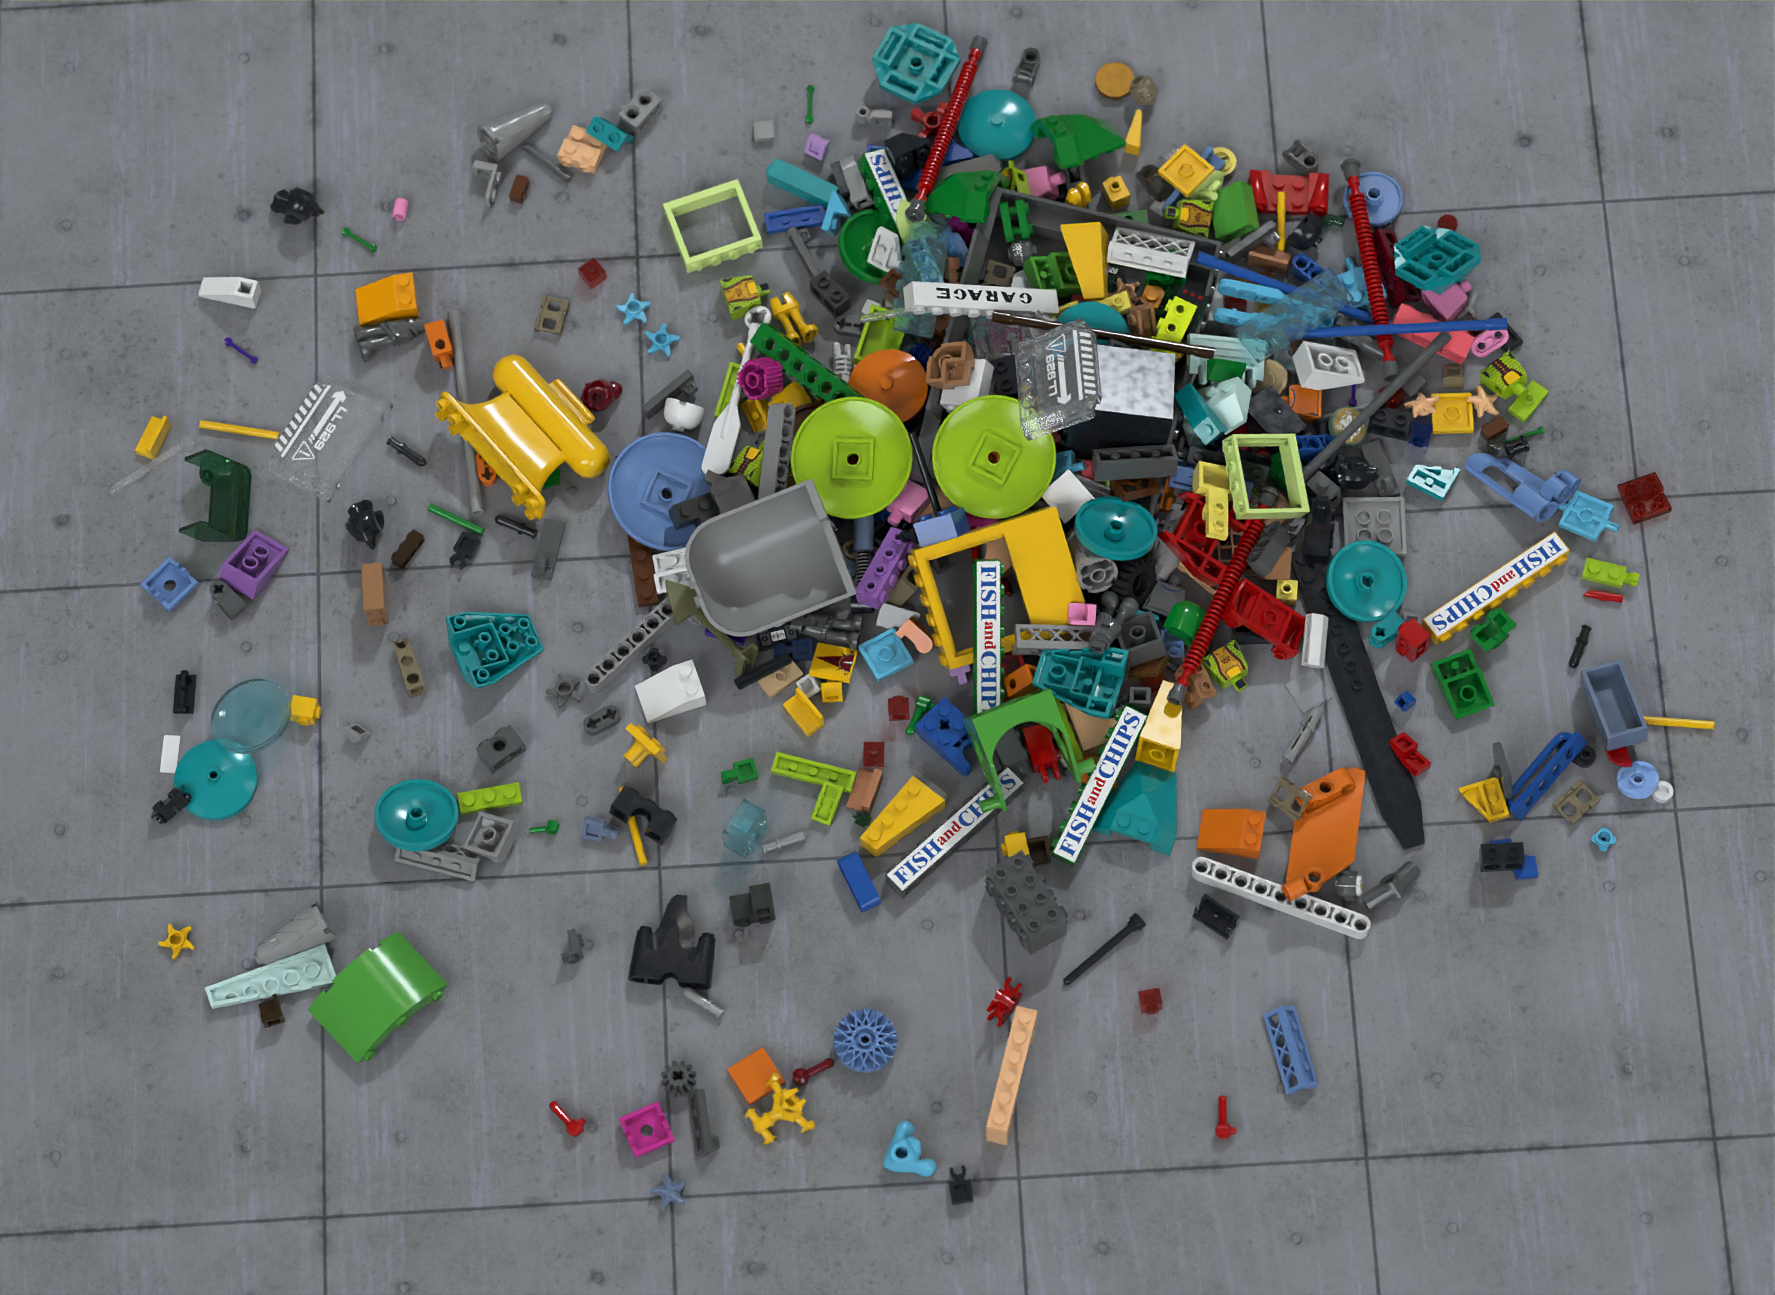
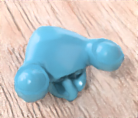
[883,1121,937,1177]

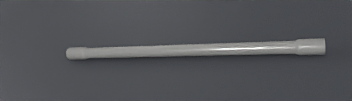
[448,310,484,516]

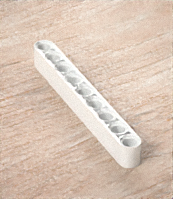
[1191,857,1370,939]

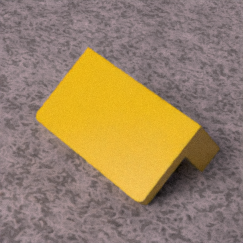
[135,415,171,460]
[782,687,824,737]

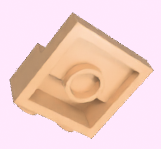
[558,125,607,174]

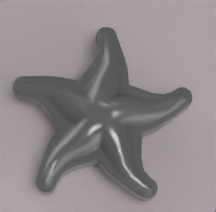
[546,674,581,708]

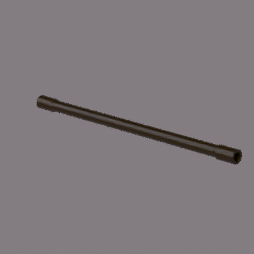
[991,310,1215,359]

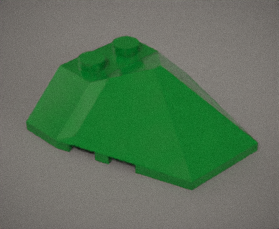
[1030,114,1126,169]
[925,170,1011,223]

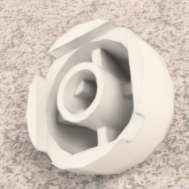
[664,398,705,433]

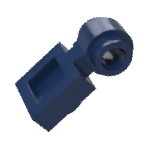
[773,638,814,662]

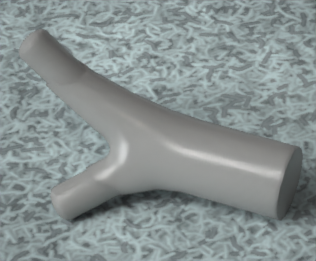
[1457,292,1479,319]

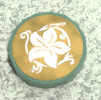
[1329,406,1367,447]

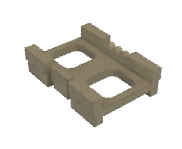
[981,259,1016,287]
[534,295,571,337]
[1267,777,1314,822]
[1552,779,1601,826]

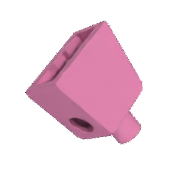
[1022,166,1066,200]
[1421,280,1472,322]
[887,480,931,527]

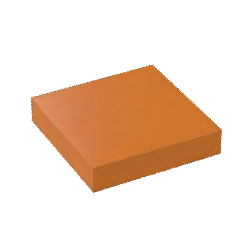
[727,1047,786,1106]

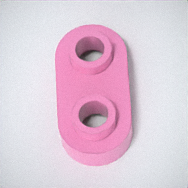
[1471,330,1508,357]

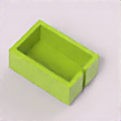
[852,304,910,367]

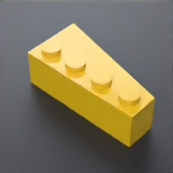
[860,776,946,858]

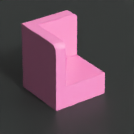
[1067,603,1096,625]

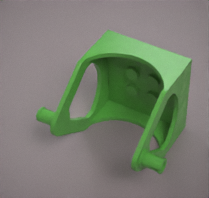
[963,689,1096,814]

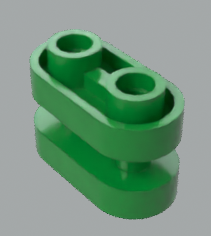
[999,199,1033,243]

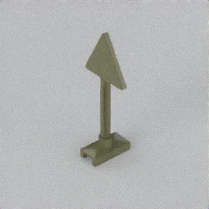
[665,580,758,677]

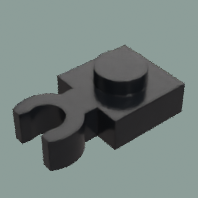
[449,532,481,570]
[949,1165,974,1205]

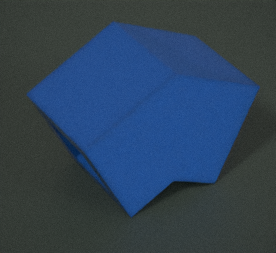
[1394,691,1416,712]

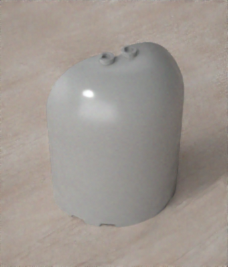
[685,479,857,637]

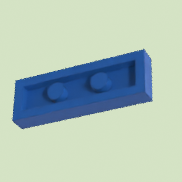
[764,204,825,235]

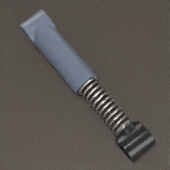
[850,515,875,614]

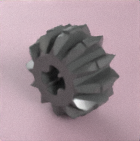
[661,1060,697,1096]

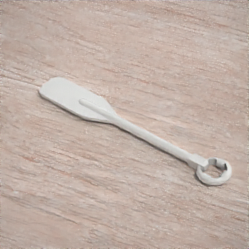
[701,306,771,475]

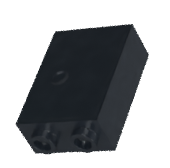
[1244,386,1308,455]

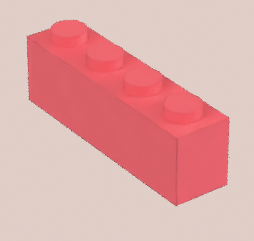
[1391,303,1475,365]

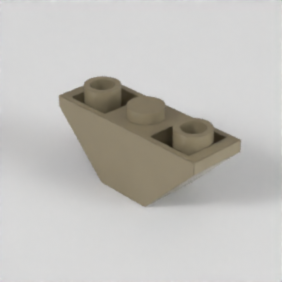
[886,560,931,607]

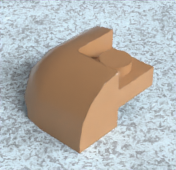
[926,341,975,389]

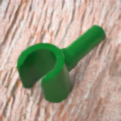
[529,820,559,835]

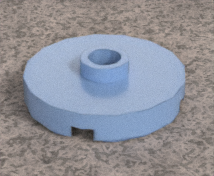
[941,228,968,267]
[1617,761,1659,799]

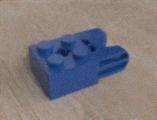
[914,697,973,776]

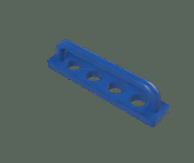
[1505,731,1587,821]

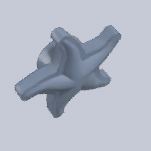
[650,1173,686,1210]

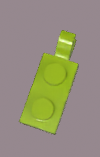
[1581,558,1640,589]

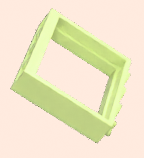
[663,179,763,273]
[1222,434,1310,519]

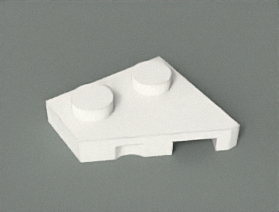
[867,226,904,276]

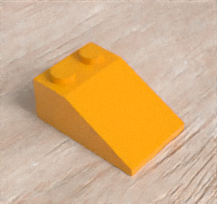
[355,272,419,327]

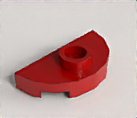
[1605,746,1632,767]

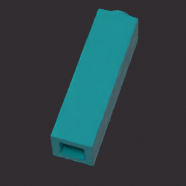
[766,158,840,210]

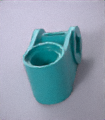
[1369,611,1405,649]

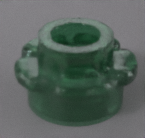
[852,811,873,828]

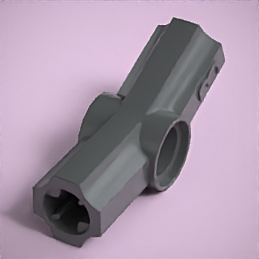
[1332,315,1383,360]
[1361,861,1420,912]

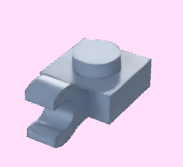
[581,816,620,842]

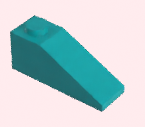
[1174,383,1228,445]

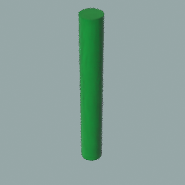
[427,503,485,535]

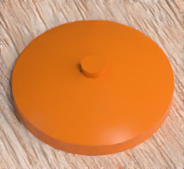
[848,349,929,425]

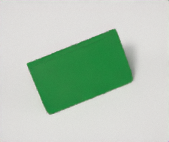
[1206,358,1246,382]

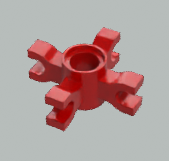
[910,101,955,139]
[986,977,1022,1027]

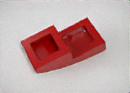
[1389,732,1431,777]

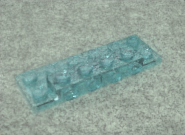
[892,221,951,338]
[1234,267,1354,363]

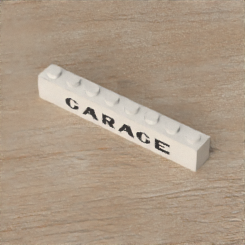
[903,281,1059,319]

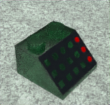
[1155,284,1210,334]

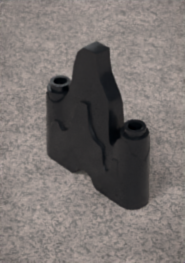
[628,894,716,990]

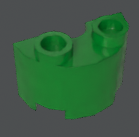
[1470,607,1517,653]

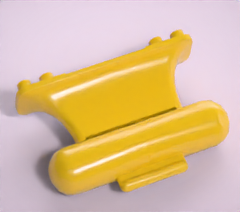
[435,354,610,521]

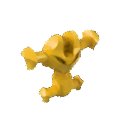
[744,1073,815,1145]

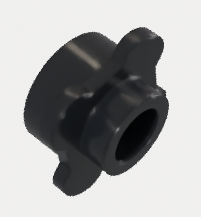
[642,648,667,672]

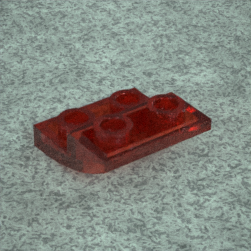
[1617,472,1672,525]

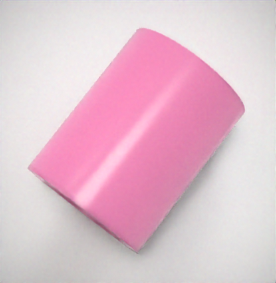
[392,198,409,220]

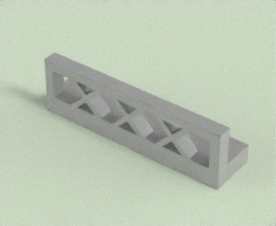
[1012,624,1093,655]
[395,842,483,881]

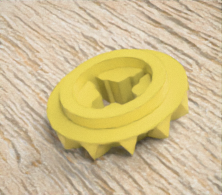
[1213,147,1236,176]

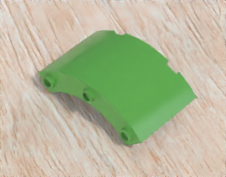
[308,932,448,1063]

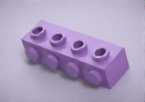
[856,527,917,610]

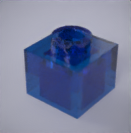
[1408,421,1433,448]

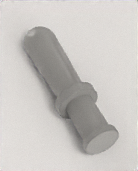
[761,831,807,854]
[683,987,725,1019]

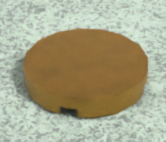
[1095,62,1134,100]

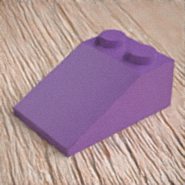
[219,530,289,600]

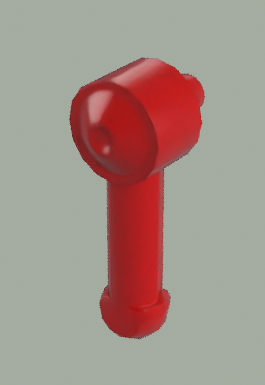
[1215,1095,1237,1139]
[549,1101,586,1138]

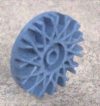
[1343,172,1403,230]
[833,1008,897,1072]

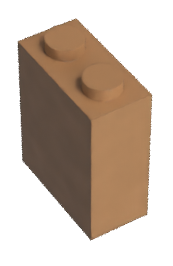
[361,562,389,626]

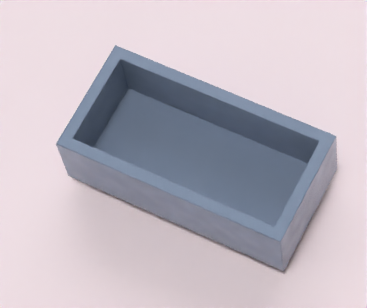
[1580,659,1648,751]

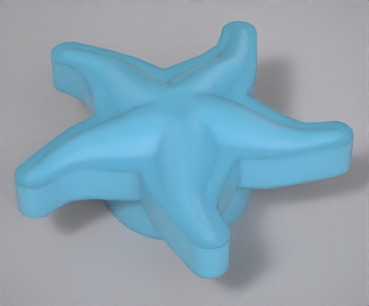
[616,293,651,325]
[646,323,680,357]

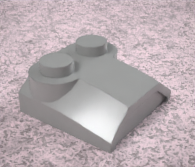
[462,811,517,863]

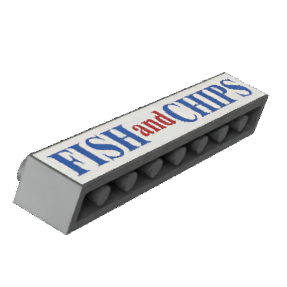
[885,766,1025,898]

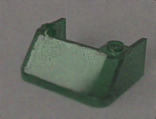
[179,449,252,542]

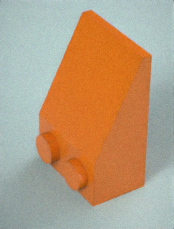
[1196,809,1266,859]

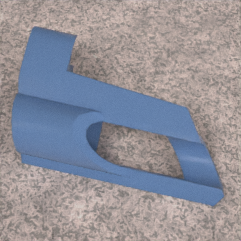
[1464,453,1581,522]

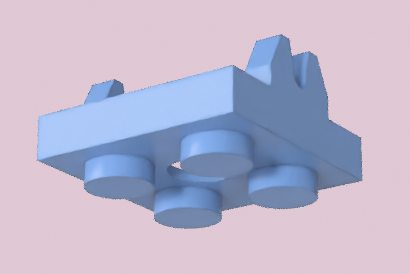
[140,556,199,613]

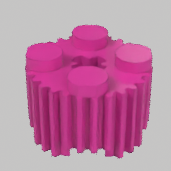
[737,357,783,400]

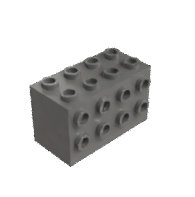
[985,850,1068,955]

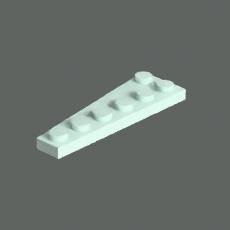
[205,944,336,1009]

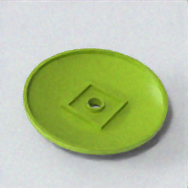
[932,395,1056,519]
[791,397,913,519]

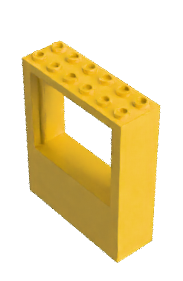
[907,506,1092,670]

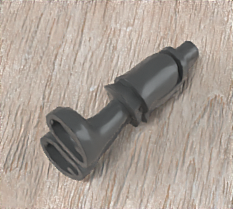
[353,317,426,362]
[1088,591,1139,653]
[790,613,864,651]

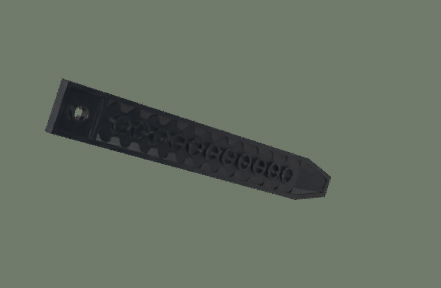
[1291,548,1425,850]

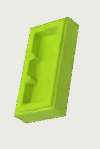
[1508,380,1549,423]
[810,780,845,826]

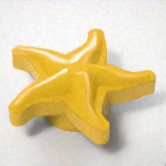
[158,924,195,960]

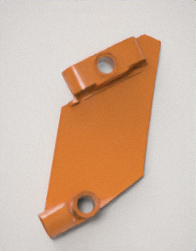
[1281,767,1366,902]

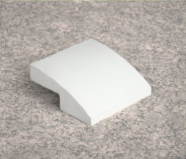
[652,547,689,595]

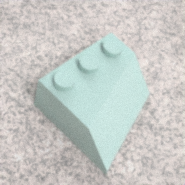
[1182,377,1252,447]

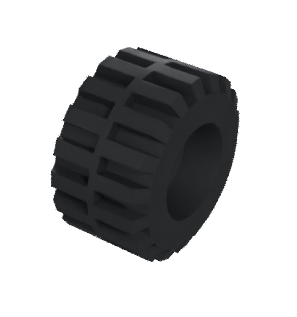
[1105,557,1156,607]

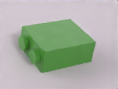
[1209,181,1260,243]

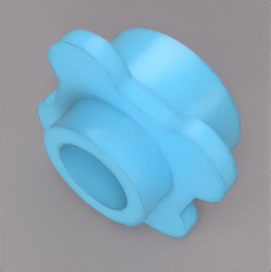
[1591,827,1616,852]

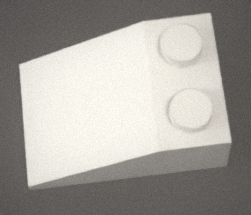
[1292,341,1365,390]
[635,660,706,724]

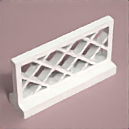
[1106,226,1196,278]

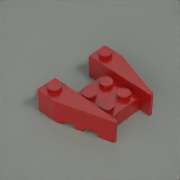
[1157,492,1252,586]

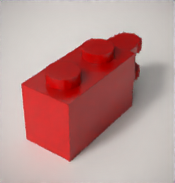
[1022,724,1061,784]

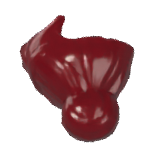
[581,379,623,412]

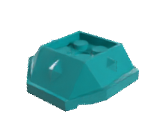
[872,23,960,105]
[1394,225,1481,295]

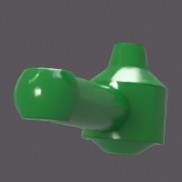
[905,694,935,735]

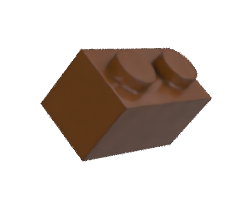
[509,174,531,204]
[1480,416,1509,443]

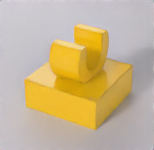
[821,679,843,703]

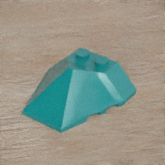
[1032,647,1129,719]
[1092,761,1177,856]

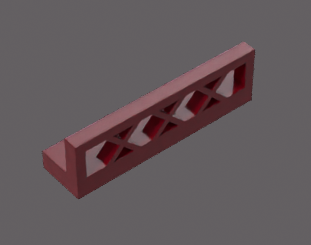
[1372,229,1421,308]

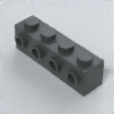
[1091,444,1178,481]

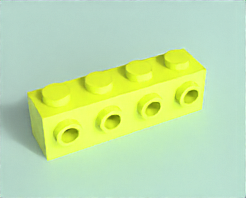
[1150,296,1197,354]

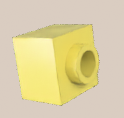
[1276,579,1298,606]

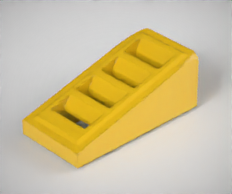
[1124,110,1142,156]

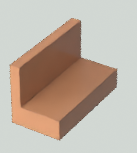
[1248,246,1292,275]
[846,768,883,815]

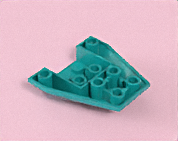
[445,612,544,689]

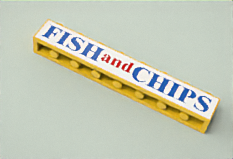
[1421,532,1570,645]

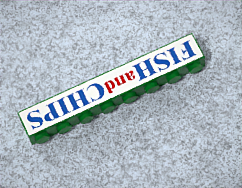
[858,148,945,283]
[973,559,1004,715]
[1050,705,1148,867]

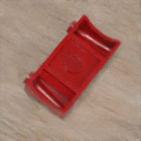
[1249,170,1329,216]
[1222,578,1305,660]

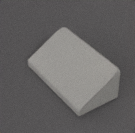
[876,603,921,632]

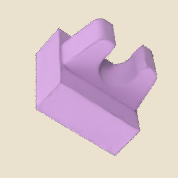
[804,133,830,160]
[948,664,971,686]

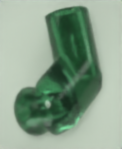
[1320,214,1345,230]

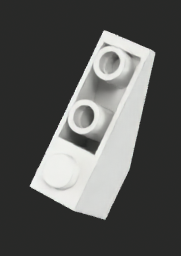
[198,277,261,309]

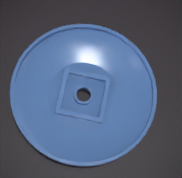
[607,432,726,551]

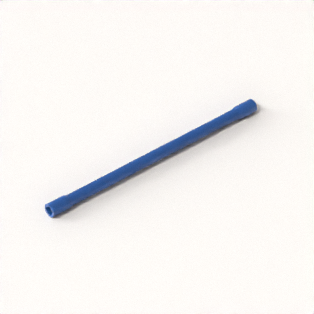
[1195,251,1392,325]
[1283,318,1507,340]

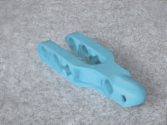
[1213,279,1334,333]

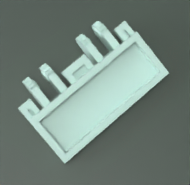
[1187,333,1264,389]

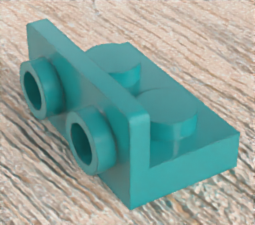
[586,115,634,151]

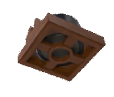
[1109,477,1161,504]

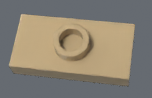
[758,659,803,699]

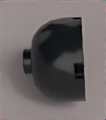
[1285,211,1324,251]

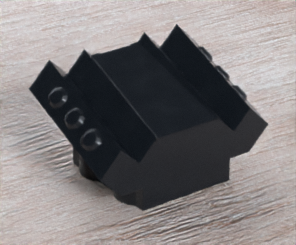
[704,469,755,515]

